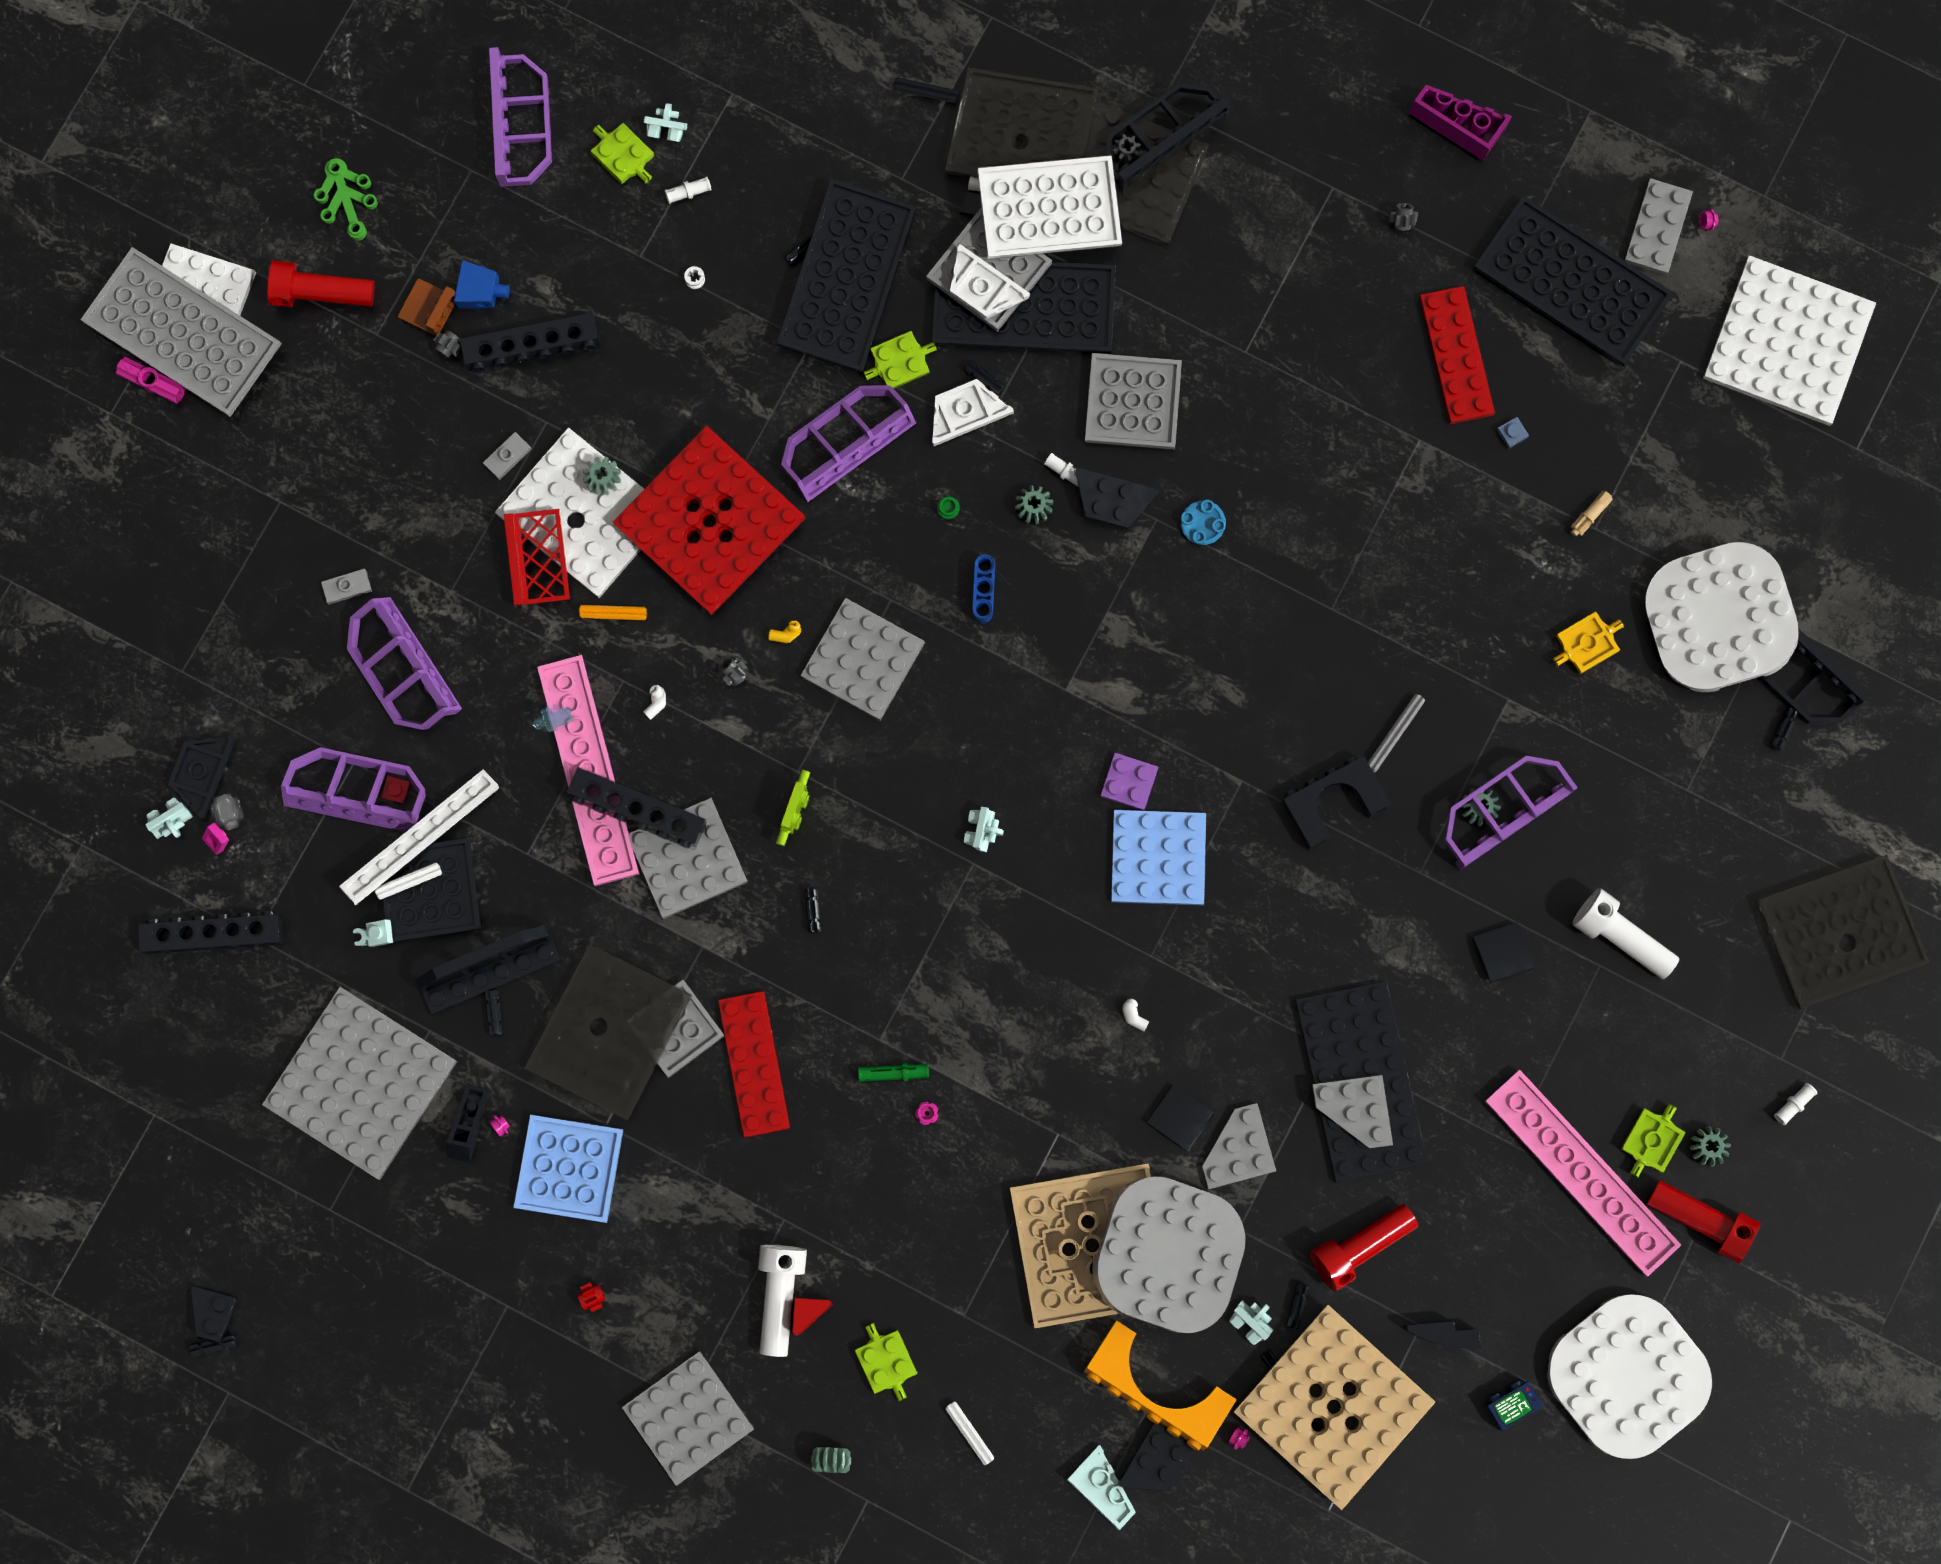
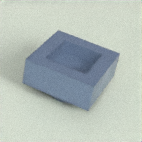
[1497,417,1529,449]

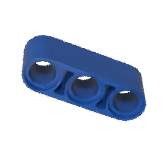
[973,554,995,624]

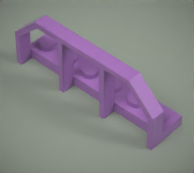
[489,47,552,187]
[781,385,916,502]
[347,597,462,730]
[281,747,426,832]
[1444,756,1577,870]

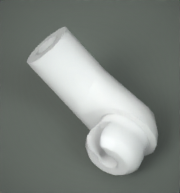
[643,685,666,720]
[1122,999,1149,1032]

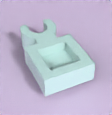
[353,920,393,947]

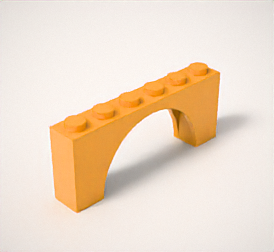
[1084,1321,1237,1451]

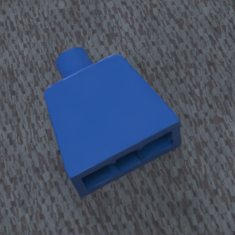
[454,261,510,309]

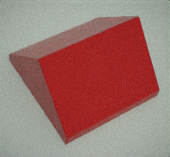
[793,1298,833,1336]

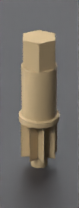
[1571,491,1613,536]

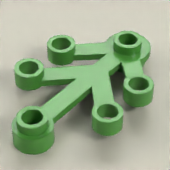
[314,158,378,241]

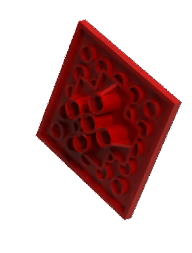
[612,426,806,615]

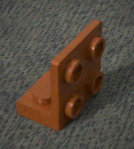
[398,279,456,336]

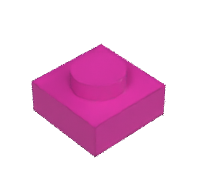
[202,823,229,855]

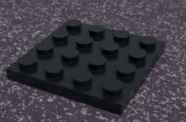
[377,838,482,943]

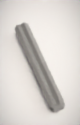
[1368,694,1425,772]

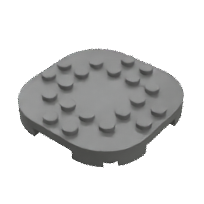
[1093,1177,1245,1333]

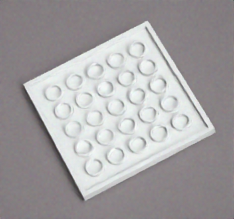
[1703,255,1876,426]

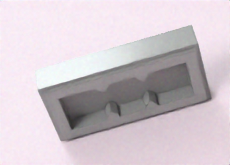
[483,432,532,480]
[321,569,372,605]

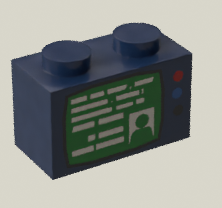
[1484,1380,1543,1431]

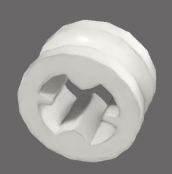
[684,266,705,289]

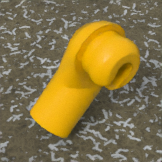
[769,621,801,643]

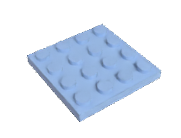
[1111,810,1206,905]
[514,1115,623,1223]

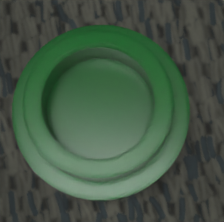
[937,497,960,519]

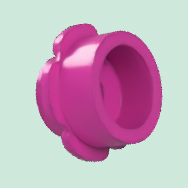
[1699,209,1718,231]
[915,1102,938,1125]
[489,1115,510,1137]
[1229,1427,1250,1450]

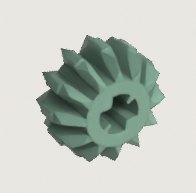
[583,457,621,495]
[1015,485,1053,524]
[1460,789,1501,827]
[1689,1126,1731,1167]
[811,1447,851,1473]

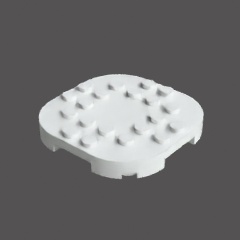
[1646,542,1799,692]
[1547,1295,1712,1459]

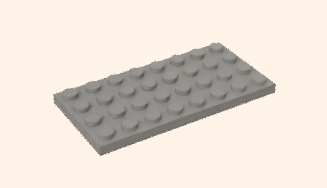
[81,247,281,417]

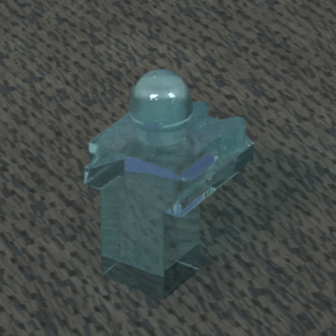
[533,707,575,732]

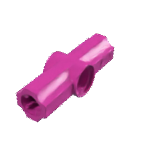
[116,357,185,404]

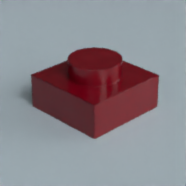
[381,776,411,805]

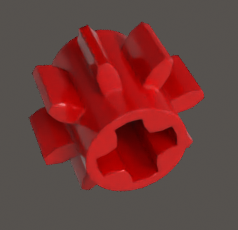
[577,1282,606,1312]

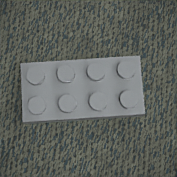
[1624,178,1693,276]

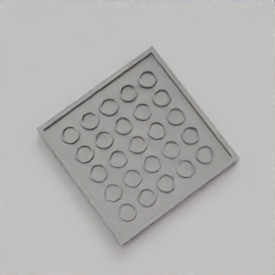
[262,987,457,1180]

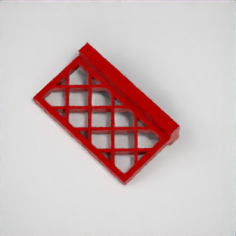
[504,509,570,606]

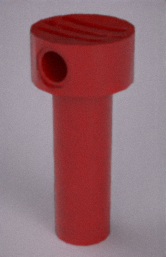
[268,260,375,307]
[1647,1180,1761,1264]
[1310,1204,1418,1292]

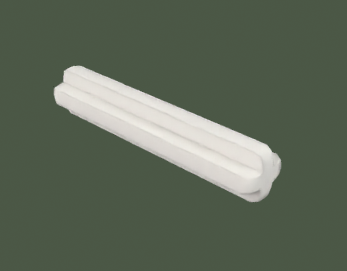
[375,863,442,899]
[946,1401,994,1465]

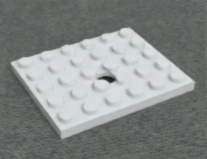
[495,428,644,598]

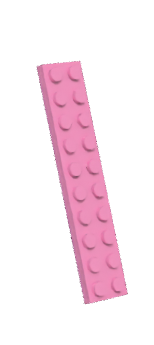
[537,655,639,886]
[1484,1070,1681,1277]

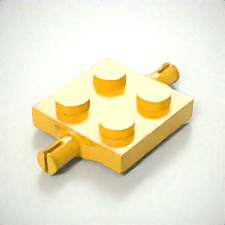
[1553,612,1624,674]

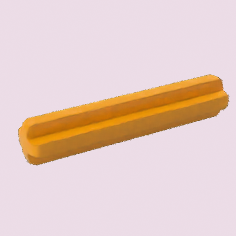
[579,605,647,620]

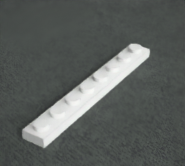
[339,769,499,905]

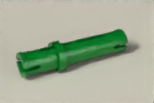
[858,1063,929,1082]

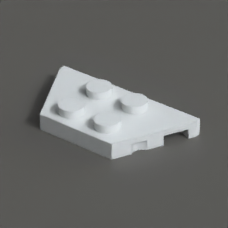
[950,244,1030,319]
[932,379,1014,446]

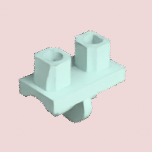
[644,103,688,142]
[145,798,193,839]
[964,807,1004,853]
[1229,1300,1273,1345]

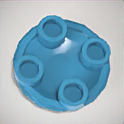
[1181,500,1226,545]

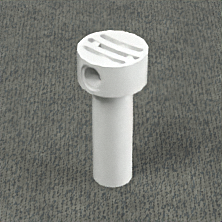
[1573,888,1679,980]
[758,1245,807,1357]

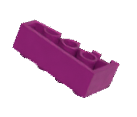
[1409,85,1512,161]

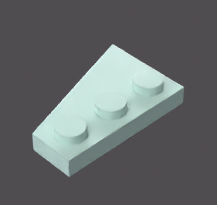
[1067,1445,1136,1530]

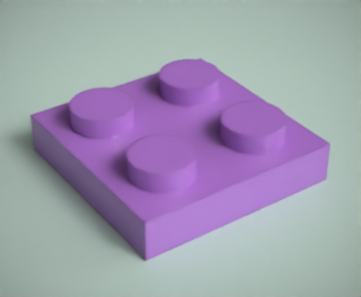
[1101,753,1158,811]

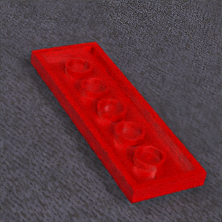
[1419,286,1495,424]
[718,991,790,1138]

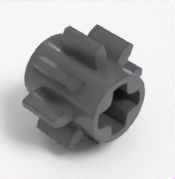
[1113,134,1141,164]
[1389,203,1418,231]
[433,330,462,359]
[718,657,747,686]

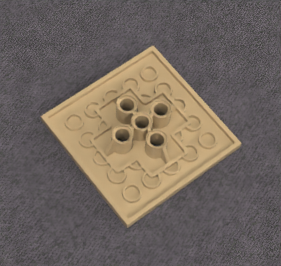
[1010,1164,1151,1328]
[1234,1305,1435,1510]

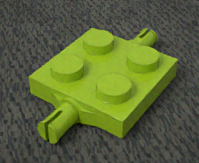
[591,123,654,184]
[863,331,937,389]
[776,770,810,846]
[1621,1104,1686,1178]
[854,1323,917,1401]

